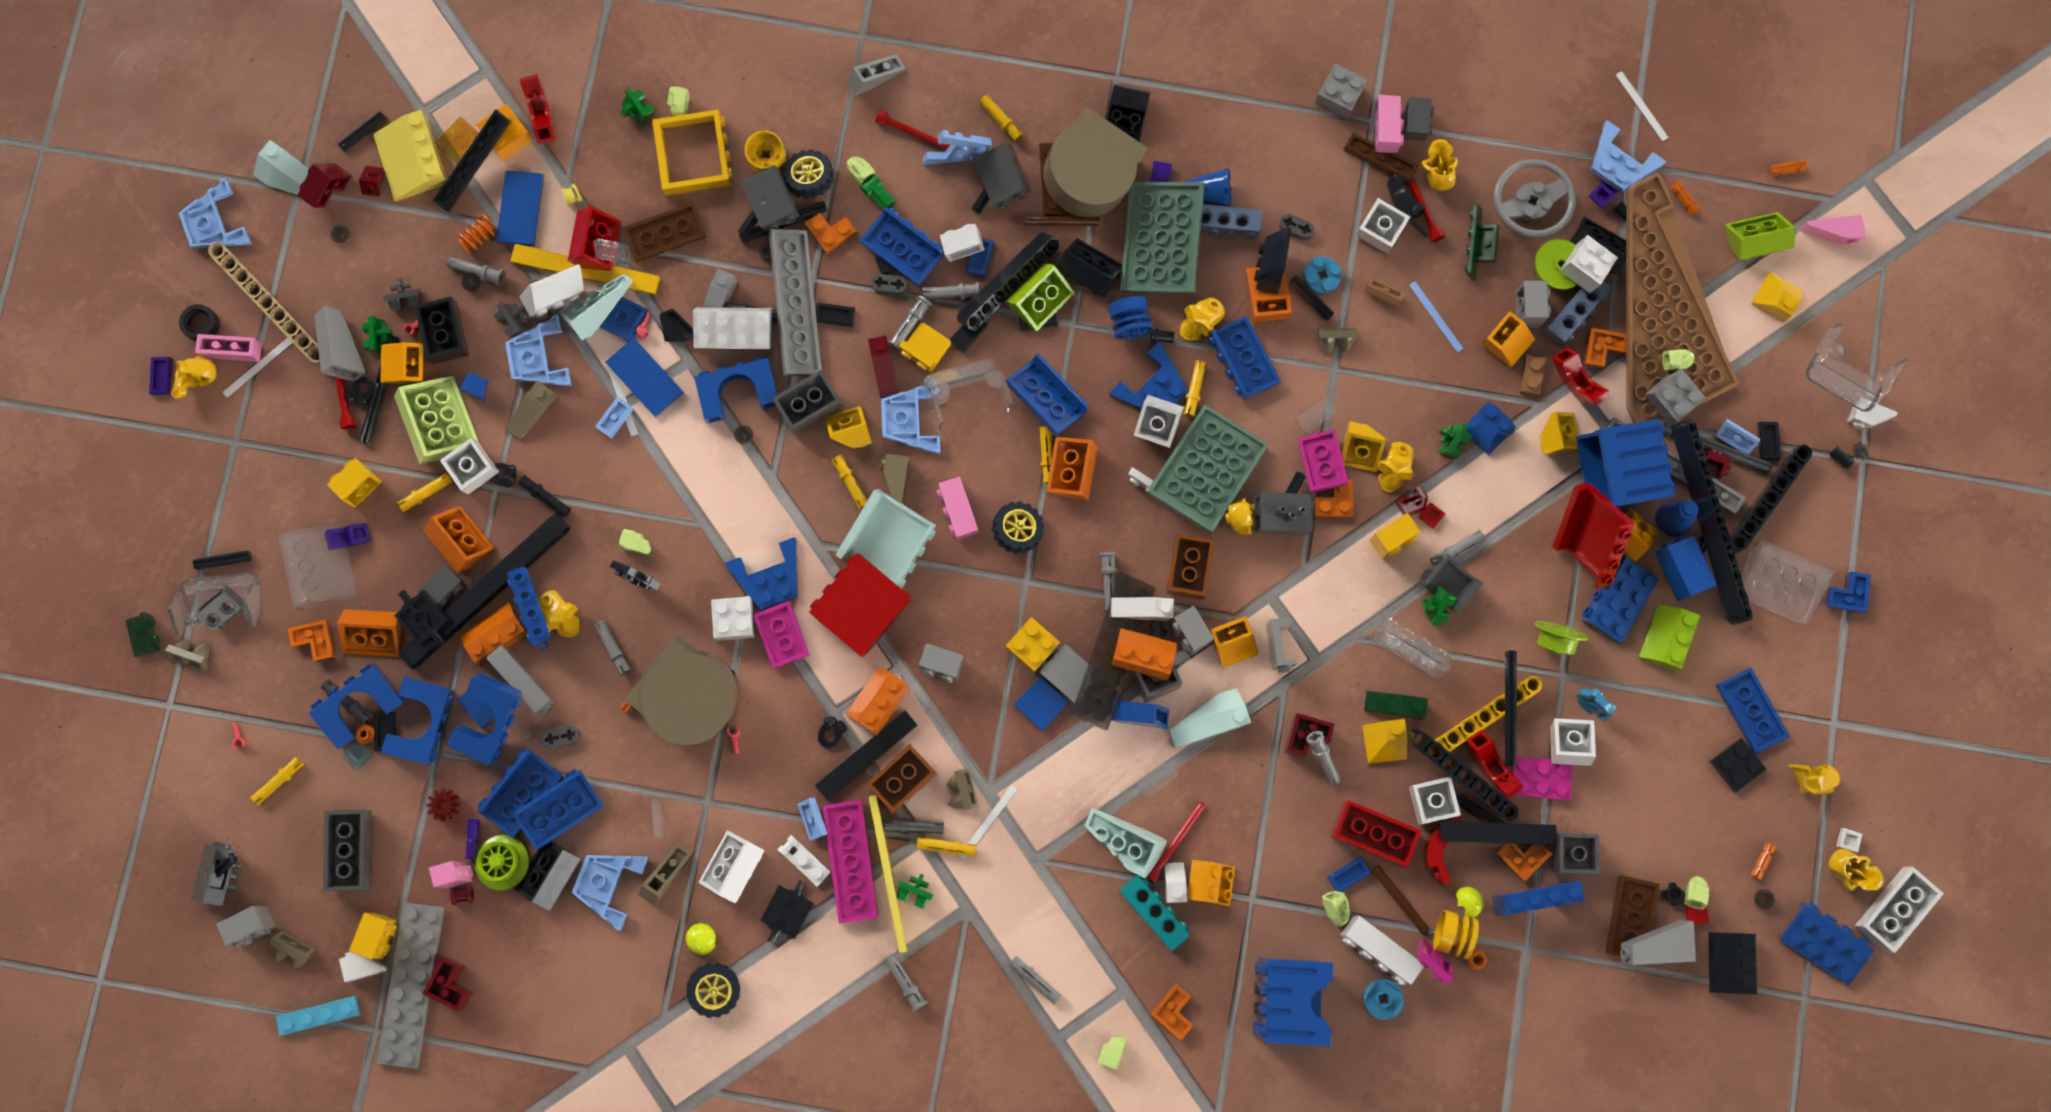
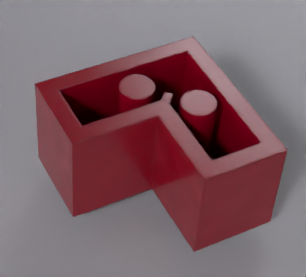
[297,163,352,208]
[1284,713,1335,758]
[422,956,473,1011]

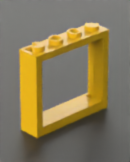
[652,109,733,196]

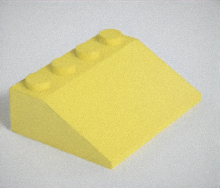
[373,110,447,202]

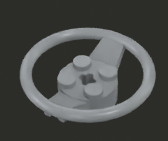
[1494,159,1576,238]

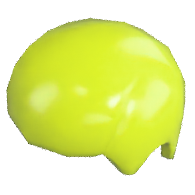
[1456,886,1484,918]
[686,923,716,956]

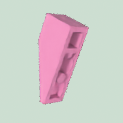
[1800,215,1866,246]

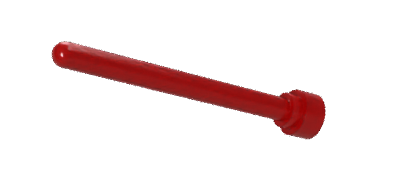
[875,109,951,151]
[1407,178,1445,243]
[334,377,356,430]
[1146,802,1205,884]

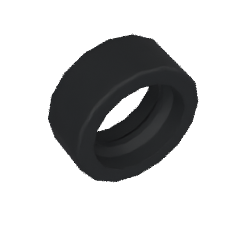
[179,304,220,341]

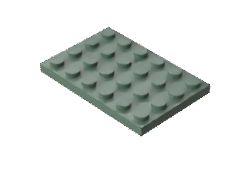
[1120,182,1205,294]
[1146,405,1269,534]

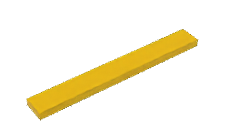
[510,244,661,296]

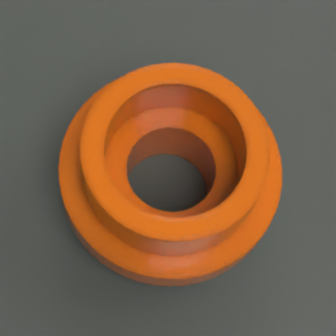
[355,725,375,744]
[1466,950,1487,970]

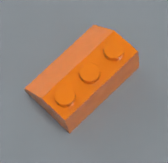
[1046,437,1098,501]
[423,506,495,574]
[459,602,528,666]
[337,609,404,657]
[1111,628,1177,681]
[845,667,910,736]

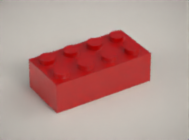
[1330,800,1422,868]

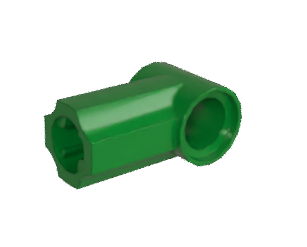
[860,174,896,210]

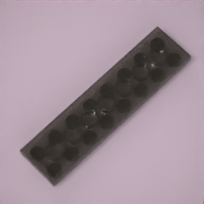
[1071,573,1156,730]

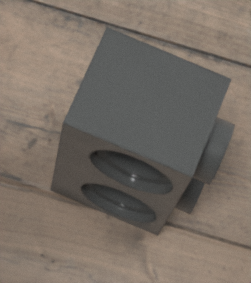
[195,585,244,632]

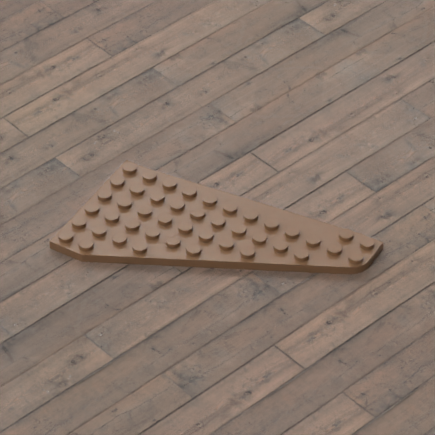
[1626,171,1740,424]

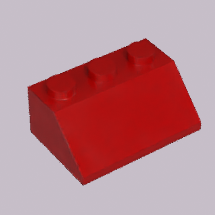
[568,205,621,271]

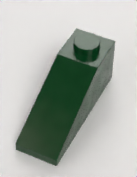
[1364,691,1428,720]

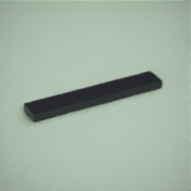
[433,109,511,212]
[815,710,918,801]
[1439,821,1557,845]

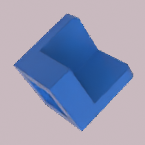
[460,372,489,402]

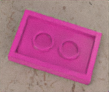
[1298,429,1349,493]
[753,601,810,669]
[1511,756,1572,801]
[1418,938,1453,985]

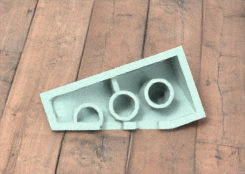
[253,140,309,194]
[559,273,633,340]
[1169,688,1251,748]
[1084,808,1167,878]

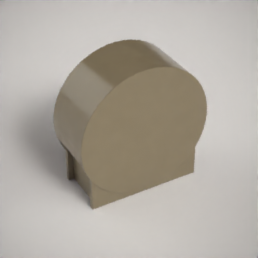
[1043,107,1148,217]
[625,635,738,745]

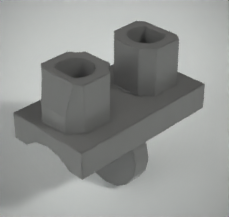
[383,278,422,311]
[493,302,528,337]

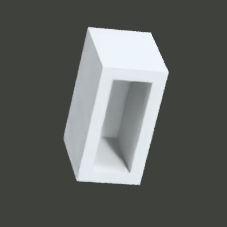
[940,224,985,262]

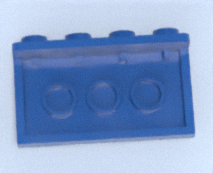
[859,207,944,287]
[1208,316,1281,400]
[1004,354,1089,437]
[1581,556,1659,644]
[507,567,551,650]
[477,749,564,839]
[512,769,604,850]
[1779,902,1874,986]

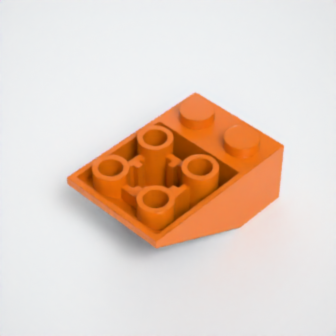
[1245,267,1292,323]

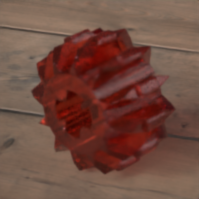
[426,788,461,822]

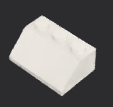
[520,264,584,317]
[698,830,765,903]

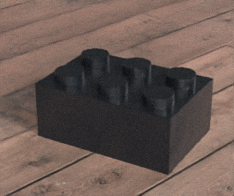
[414,296,469,365]

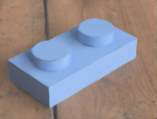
[595,396,634,439]
[1715,419,1760,455]
[797,797,827,841]

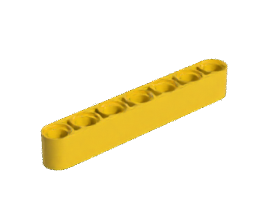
[1429,676,1542,755]

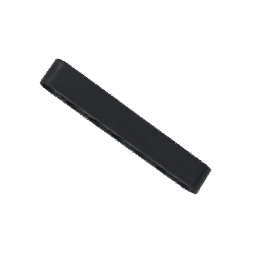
[957,232,1059,330]
[1730,445,1812,554]
[1407,729,1519,821]

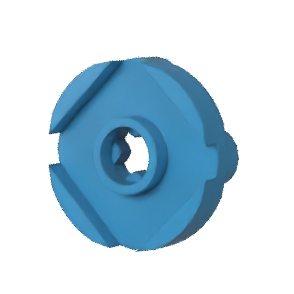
[1303,256,1341,295]
[1576,688,1616,720]
[1363,979,1404,1019]

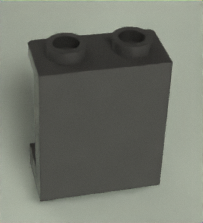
[1419,553,1483,613]

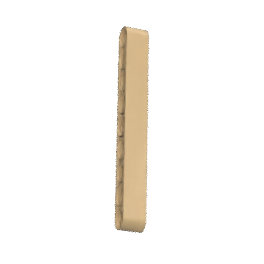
[208,242,320,367]

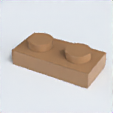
[1365,278,1405,307]
[1520,355,1546,396]

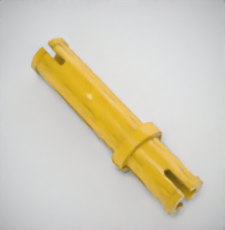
[979,95,1024,142]
[1183,360,1207,418]
[1039,426,1053,485]
[831,455,868,510]
[397,472,453,512]
[250,756,304,805]
[917,837,977,857]

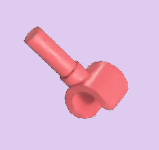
[636,313,651,340]
[403,320,419,336]
[232,722,247,749]
[727,726,740,754]

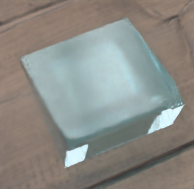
[343,742,373,771]

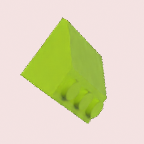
[1725,212,1795,260]
[1005,263,1075,331]
[1638,604,1700,672]

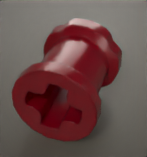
[450,886,474,906]

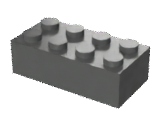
[323,810,371,892]

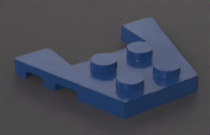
[1109,341,1188,410]
[725,537,798,611]

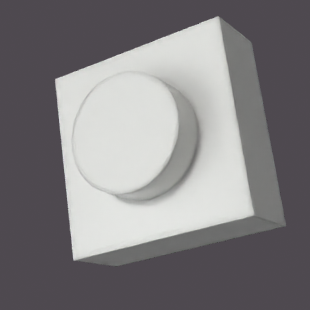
[1836,828,1862,853]

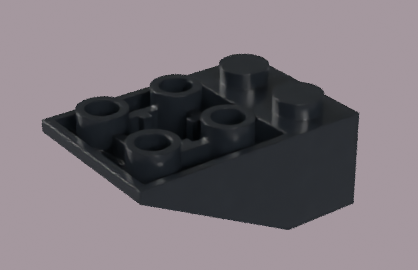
[1107,84,1151,142]

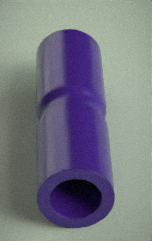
[465,819,480,859]

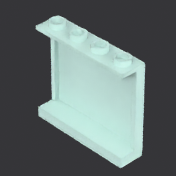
[836,489,936,589]

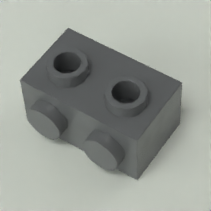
[1404,97,1434,141]
[417,565,465,609]

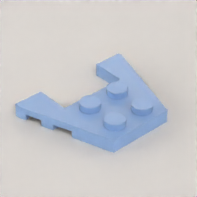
[1590,120,1666,193]
[922,130,992,165]
[178,177,252,249]
[505,315,572,387]
[881,381,940,454]
[572,855,649,931]

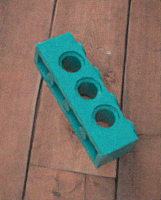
[1119,875,1190,951]

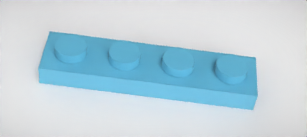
[276,996,360,1036]

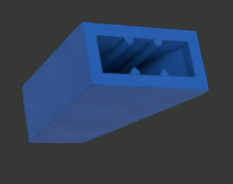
[1109,701,1170,729]

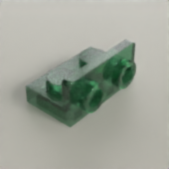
[125,612,160,658]

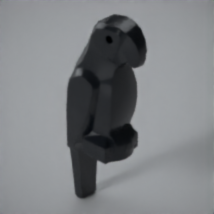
[1387,175,1429,238]

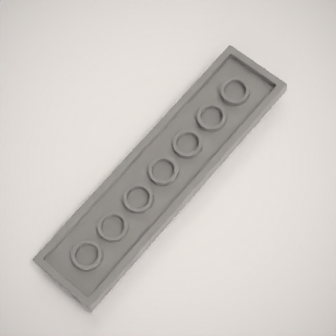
[769,229,822,376]
[376,902,445,1068]

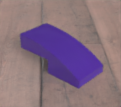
[1588,181,1619,209]
[325,523,371,550]

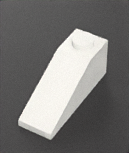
[1111,597,1174,621]

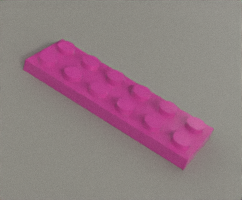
[823,800,878,924]

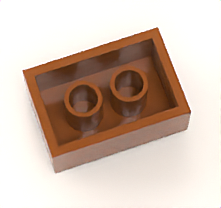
[1166,534,1215,600]
[867,744,937,814]

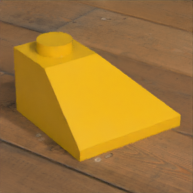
[1751,272,1803,322]
[825,406,872,449]
[1540,412,1580,455]
[1341,421,1386,472]
[1362,719,1407,764]

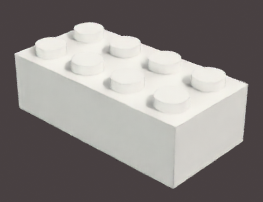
[693,307,772,349]
[1855,867,1944,953]
[1340,916,1424,985]

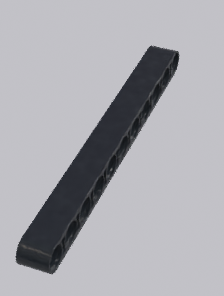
[1671,419,1753,625]
[398,513,570,670]

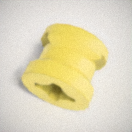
[561,184,583,206]

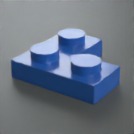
[1826,572,1871,613]

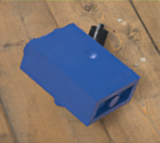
[1655,535,1717,601]

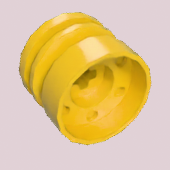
[744,130,787,174]
[1433,910,1479,959]

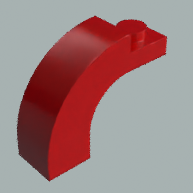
[519,74,556,144]
[1552,347,1610,406]
[1466,729,1523,799]
[1423,816,1462,885]

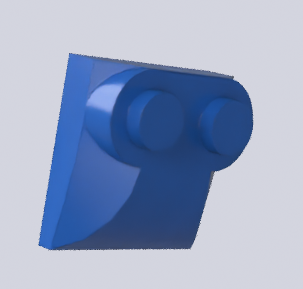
[1466,402,1516,455]

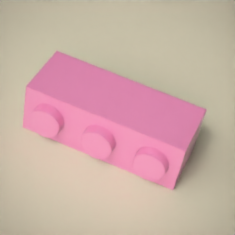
[1375,95,1404,153]
[195,334,262,362]
[936,476,979,540]
[429,861,474,889]

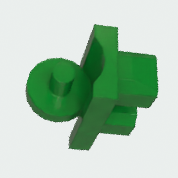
[620,88,654,126]
[362,316,393,353]
[1438,423,1472,458]
[1421,586,1456,626]
[897,874,933,909]

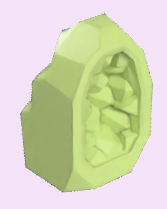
[667,86,690,116]
[847,157,876,185]
[1662,349,1694,370]
[619,529,651,555]
[1684,876,1709,910]
[1322,891,1350,926]
[1098,1036,1126,1069]

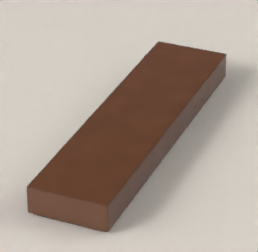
[1344,133,1419,183]

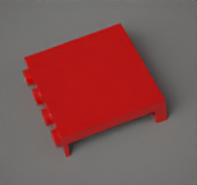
[1552,483,1635,589]
[809,553,913,657]

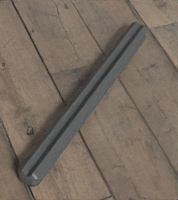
[1663,423,1771,473]

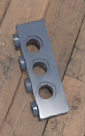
[1200,204,1262,239]
[1543,281,1612,347]

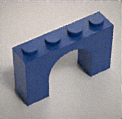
[694,357,778,424]
[308,663,404,749]
[447,672,522,765]
[381,677,455,765]
[1492,881,1585,916]

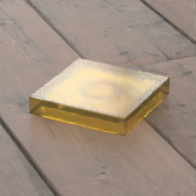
[434,117,479,164]

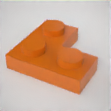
[805,213,857,254]
[1584,328,1626,369]
[1314,479,1354,518]
[288,619,335,662]
[1495,844,1552,882]
[1150,983,1194,1041]

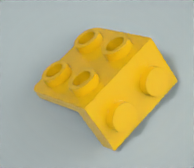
[899,323,951,373]

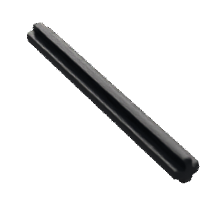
[359,336,399,444]
[1505,650,1517,767]

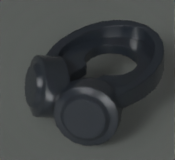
[345,377,375,405]
[489,463,517,488]
[818,716,847,748]

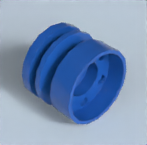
[1108,296,1153,340]

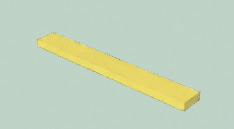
[869,795,908,953]

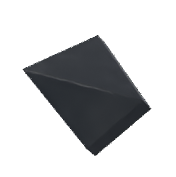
[659,308,694,342]

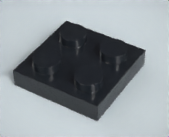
[1709,738,1766,793]

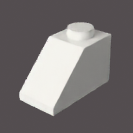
[1847,398,1898,430]
[1164,862,1187,903]
[339,952,389,982]

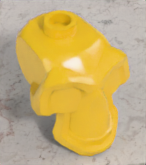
[1421,139,1458,191]
[1180,297,1225,341]
[171,356,217,399]
[1377,442,1414,493]
[1225,498,1254,535]
[538,590,580,638]
[1788,764,1840,795]
[1828,849,1884,891]

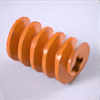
[456,214,497,255]

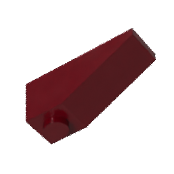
[868,335,898,399]

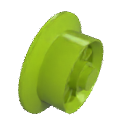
[1535,239,1578,290]
[1534,621,1588,654]
[475,835,529,890]

